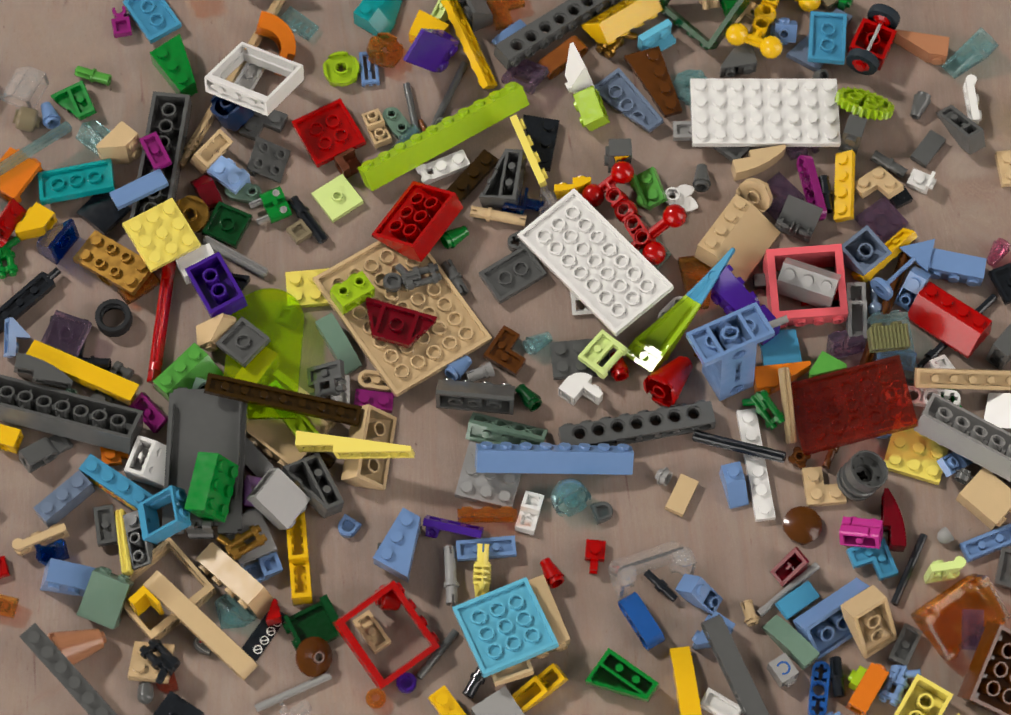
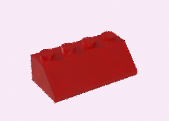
[905,281,992,358]

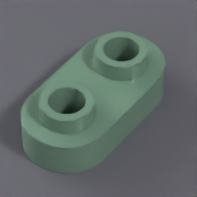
[382,107,411,140]
[225,183,262,204]

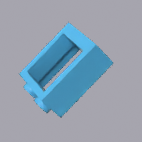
[137,485,191,544]

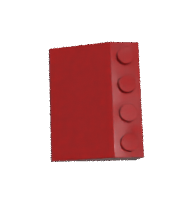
[371,181,463,262]

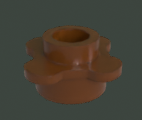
[788,447,811,469]

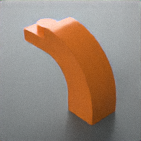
[255,11,296,76]

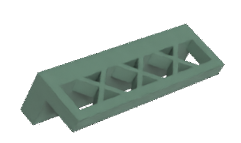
[465,412,548,445]

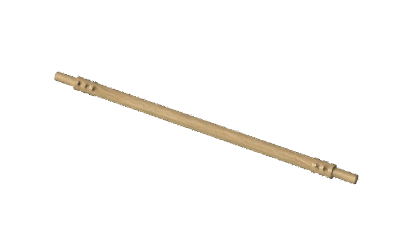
[181,0,286,168]

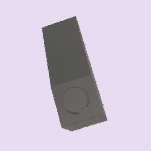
[936,105,986,155]

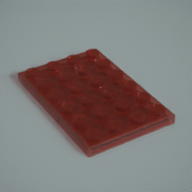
[791,355,919,455]

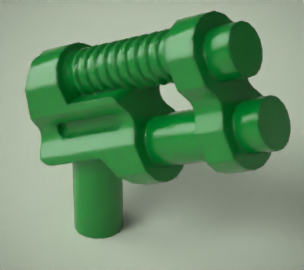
[0,236,21,279]
[742,389,785,430]

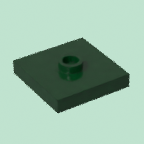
[202,201,253,249]

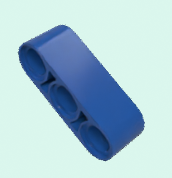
[618,592,665,650]

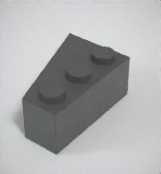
[479,149,527,210]

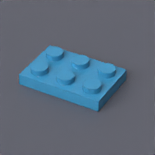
[123,0,182,44]
[807,11,847,65]

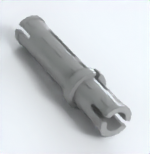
[443,545,459,606]

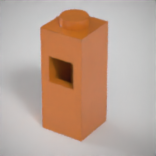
[845,662,889,715]

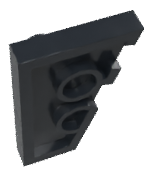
[523,114,559,172]

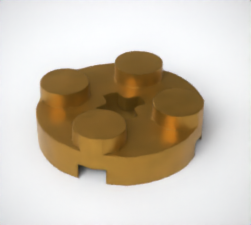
[175,195,210,233]

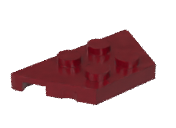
[366,297,437,348]

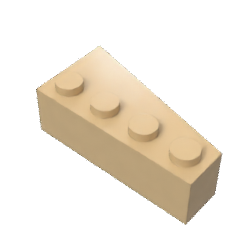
[196,542,274,620]

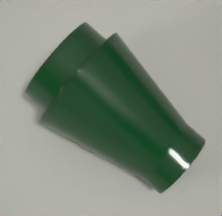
[515,384,542,412]

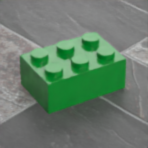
[184,452,239,523]

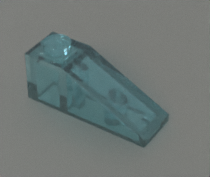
[942,27,999,79]

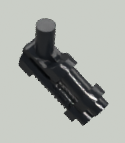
[139,638,181,684]

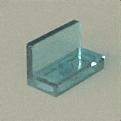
[76,120,110,156]

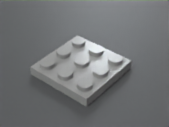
[455,441,522,511]

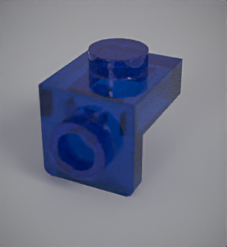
[35,538,70,566]

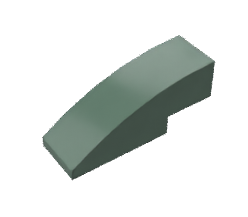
[315,312,362,375]
[762,615,820,670]

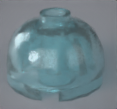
[551,478,591,517]

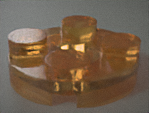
[367,32,404,68]

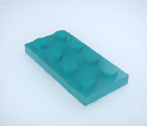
[38,158,115,205]

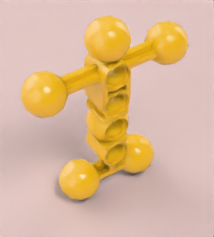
[726,0,821,59]

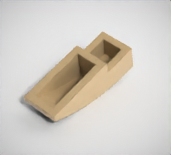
[731,144,786,181]

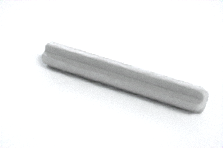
[202,236,269,278]

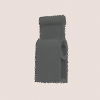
[19,435,73,473]

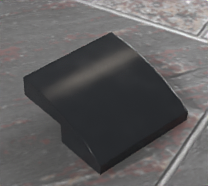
[76,192,131,235]

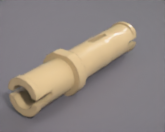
[470,205,527,227]

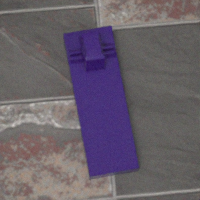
[423,515,484,538]

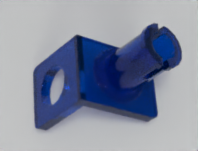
[501,187,545,215]

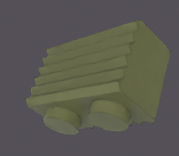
[866,321,911,353]

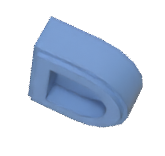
[338,514,362,538]

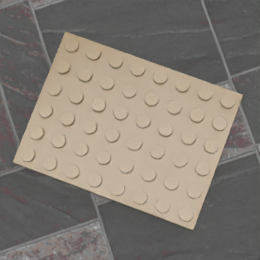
[313,241,492,398]

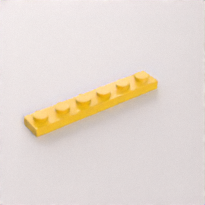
[441,0,498,89]

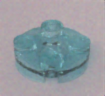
[673,70,707,105]

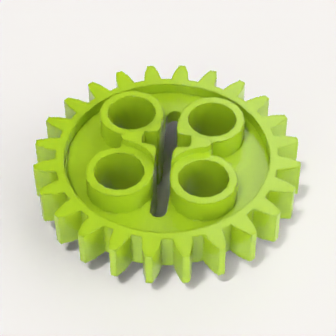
[835,87,895,121]

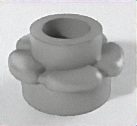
[655,467,673,486]

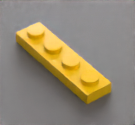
[833,150,856,223]
[851,228,918,282]

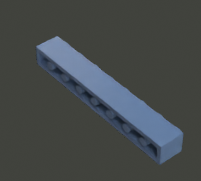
[475,441,634,475]

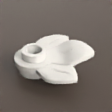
[665,184,698,212]

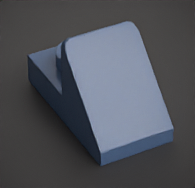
[3,317,31,358]

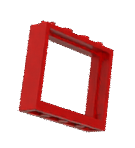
[333,580,440,689]

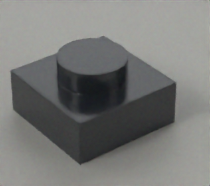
[889,184,913,209]

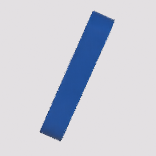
[807,661,830,715]

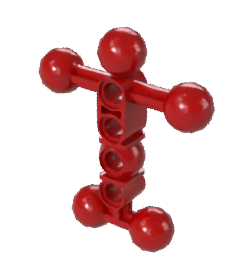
[582,161,687,265]

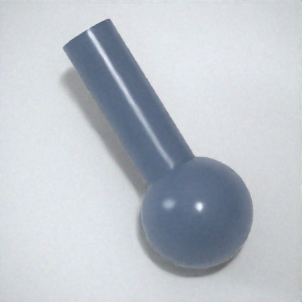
[868,283,883,317]

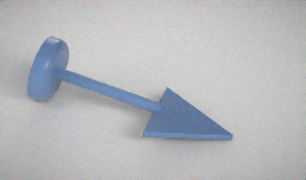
[870,239,935,301]

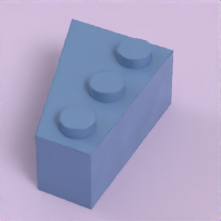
[373,508,421,583]
[40,558,96,596]

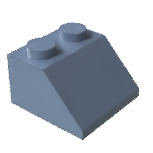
[842,225,892,276]

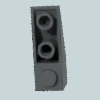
[123,510,153,570]

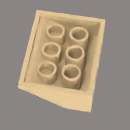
[694,194,781,282]

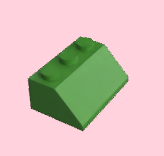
[153,342,224,402]

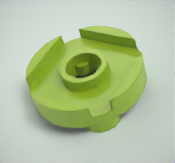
[323,51,360,87]

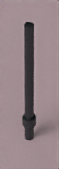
[916,294,997,368]

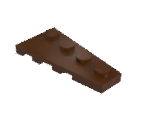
[624,46,682,118]

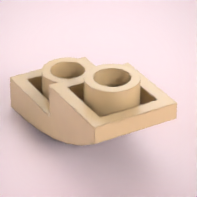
[361,108,393,149]

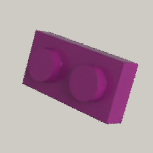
[139,132,172,171]
[354,389,394,413]
[129,392,168,433]

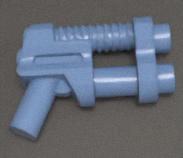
[878,665,922,707]

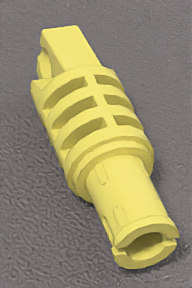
[473,544,492,598]

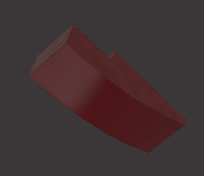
[881,488,906,552]

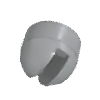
[937,527,954,544]

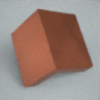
[334,147,361,179]

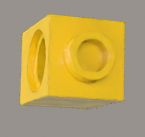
[0,424,24,454]

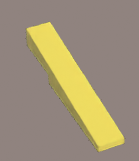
[295,431,415,459]

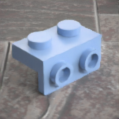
[207,155,251,195]

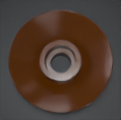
[295,636,332,677]

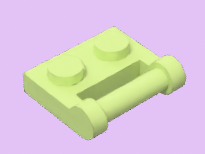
[578,329,629,379]
[924,556,966,584]

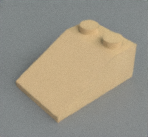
[840,585,898,659]

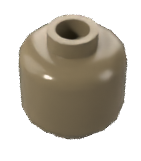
[13,106,41,132]

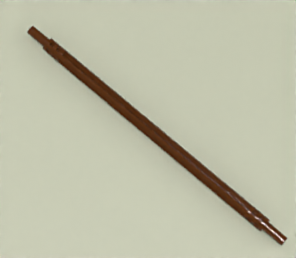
[822,239,916,469]

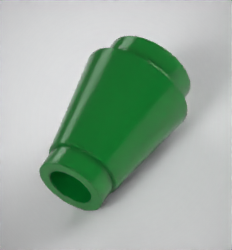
[440,225,469,249]

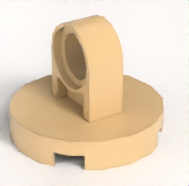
[736,178,772,213]

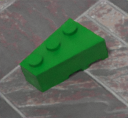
[150,34,198,97]
[585,648,659,702]

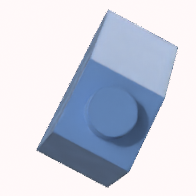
[719,461,749,509]

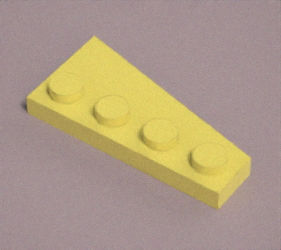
[510,115,548,187]

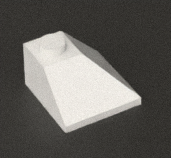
[565,42,595,94]

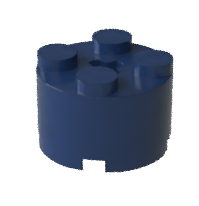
[210,95,254,131]

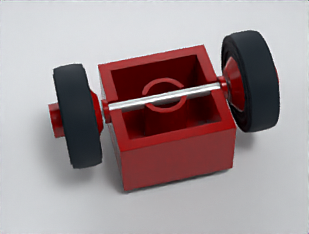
[846,4,900,75]

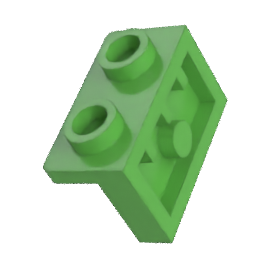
[630,167,668,210]

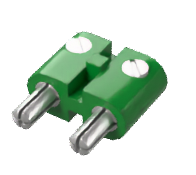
[249,186,292,225]

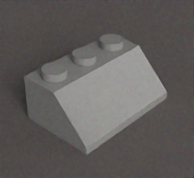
[777,257,841,308]

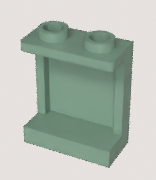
[77,566,135,630]

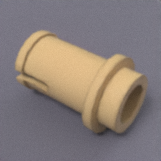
[740,599,760,627]

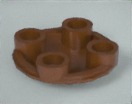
[783,506,822,545]

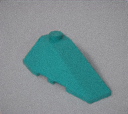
[353,0,402,41]

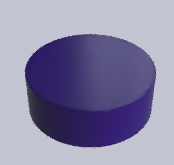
[396,672,417,694]

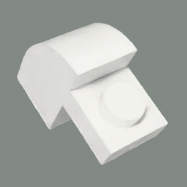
[558,372,603,406]

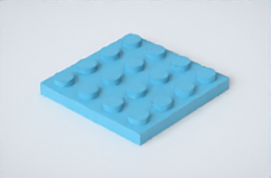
[452,577,559,678]

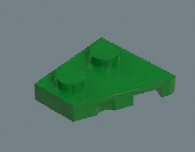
[50,81,97,121]

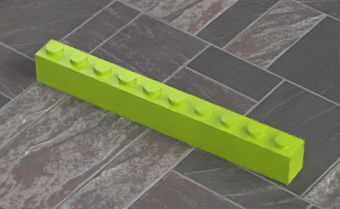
[357,82,530,191]

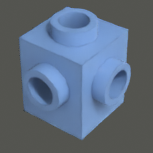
[770,17,797,45]

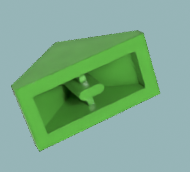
[807,351,847,383]

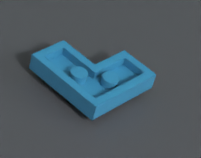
[846,537,899,581]

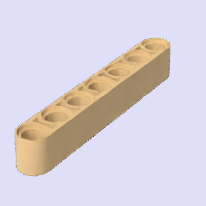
[143,570,258,680]

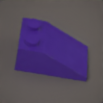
[403,28,460,72]

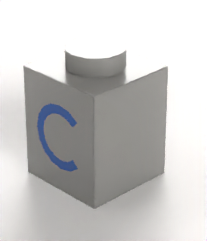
[767,653,799,688]

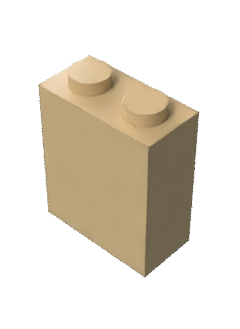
[956,467,1011,530]

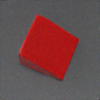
[266,598,282,626]

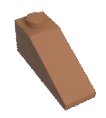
[894,29,950,65]

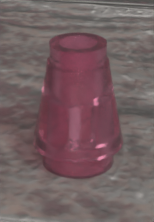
[986,238,1011,267]

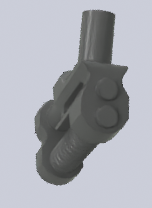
[395,262,442,290]

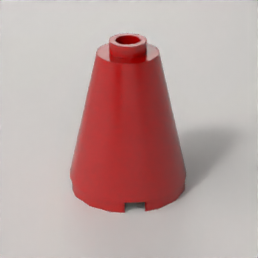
[643,356,693,407]

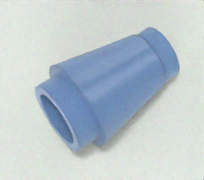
[41,102,61,129]
[444,355,472,381]

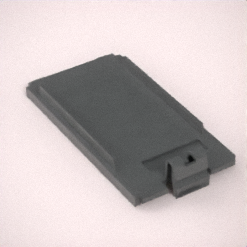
[162,388,248,539]

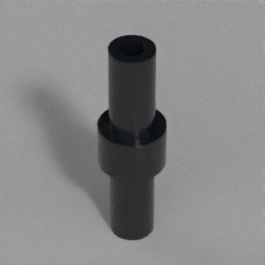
[644,570,678,602]

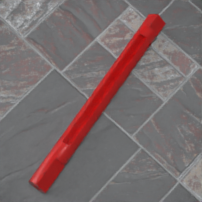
[147,260,176,384]

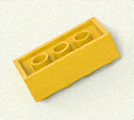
[581,0,663,45]

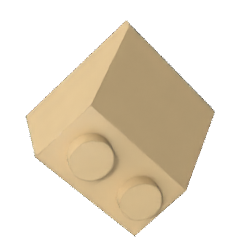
[96,121,143,165]

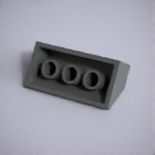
[436,378,516,415]

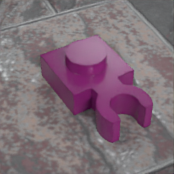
[111,6,132,38]

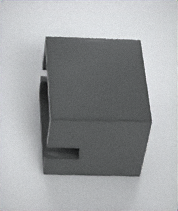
[752,273,766,290]

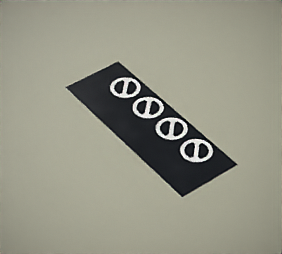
[241,611,286,661]

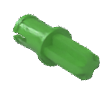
[75,66,112,86]

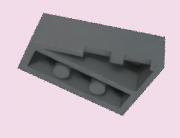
[282,452,344,518]

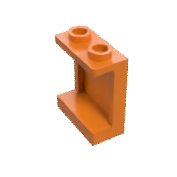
[0,147,43,204]

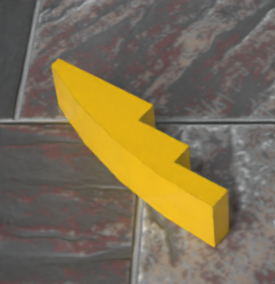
[670,646,702,715]

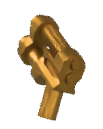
[595,32,638,58]
[217,524,267,560]

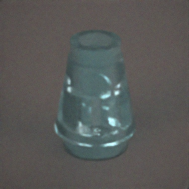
[523,331,552,355]

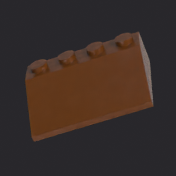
[957,622,1011,715]

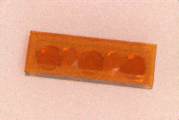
[458,506,517,523]

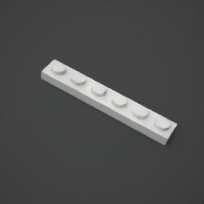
[736,408,776,522]

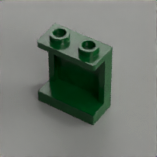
[282,594,341,651]

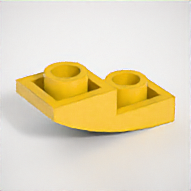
[554,176,591,199]

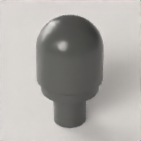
[137,681,154,704]

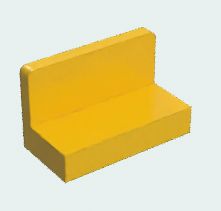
[128,586,164,616]

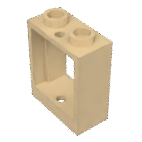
[190,129,233,175]

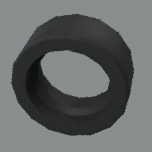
[95,299,133,337]

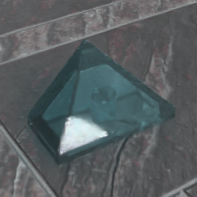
[215,593,257,629]

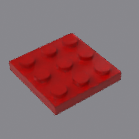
[291,98,366,168]

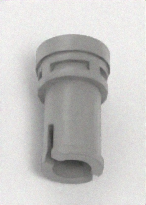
[465,362,495,382]

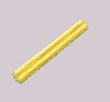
[114,509,133,576]

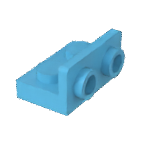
[637,19,676,52]

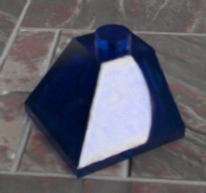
[36,219,80,265]

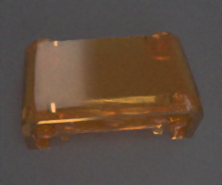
[911,574,1011,661]

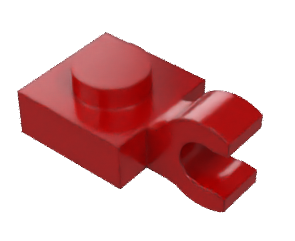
[584,539,606,575]

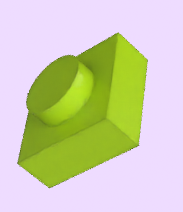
[847,665,867,691]

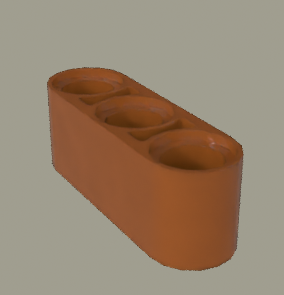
[537,35,588,80]

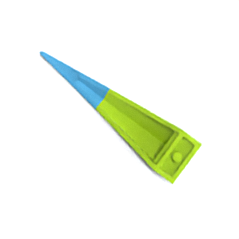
[625,247,735,374]

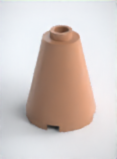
[48,629,107,665]

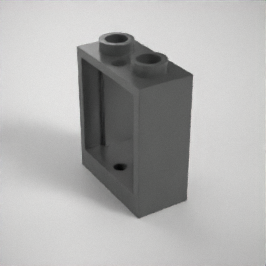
[985,324,1011,370]

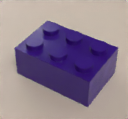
[185,252,248,318]

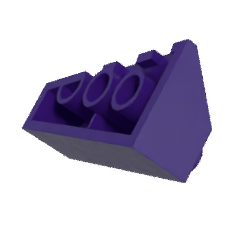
[711,265,780,346]

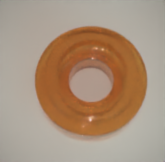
[366,688,386,709]

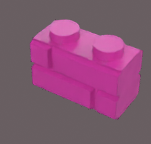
[839,516,884,549]

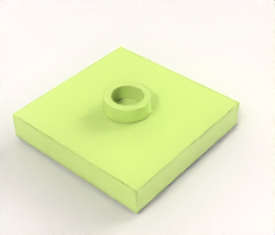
[311,174,364,223]

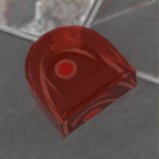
[156,673,179,694]

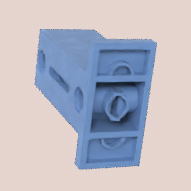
[686,302,775,401]

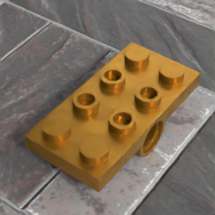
[72,230,152,296]

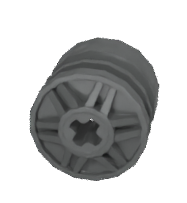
[837,450,888,501]

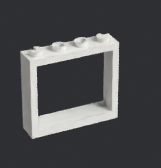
[204,42,304,116]

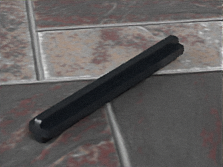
[692,430,786,463]

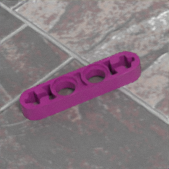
[797,155,827,221]

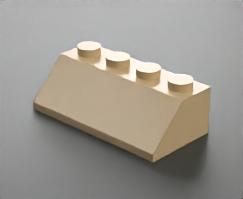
[341,404,397,490]

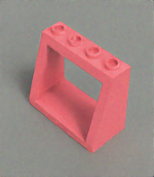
[762,244,848,328]

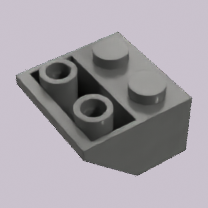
[458,0,493,32]

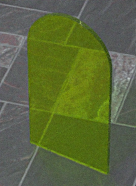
[224,288,304,419]

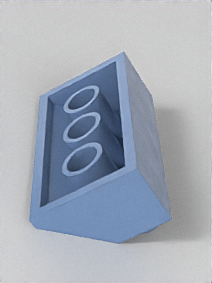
[793,578,870,660]

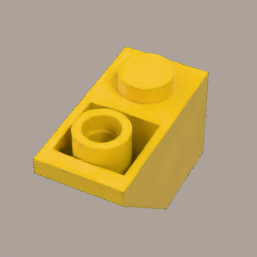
[15,202,58,241]

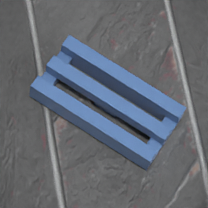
[359,51,380,87]

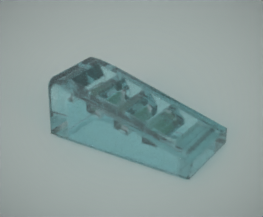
[280,6,319,41]

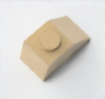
[196,313,237,352]

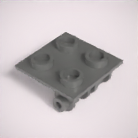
[246,136,290,183]
[775,194,823,243]

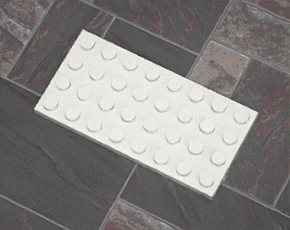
[690,78,841,147]
[517,189,674,336]

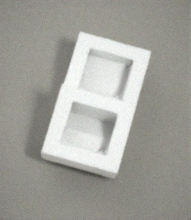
[515,490,545,535]

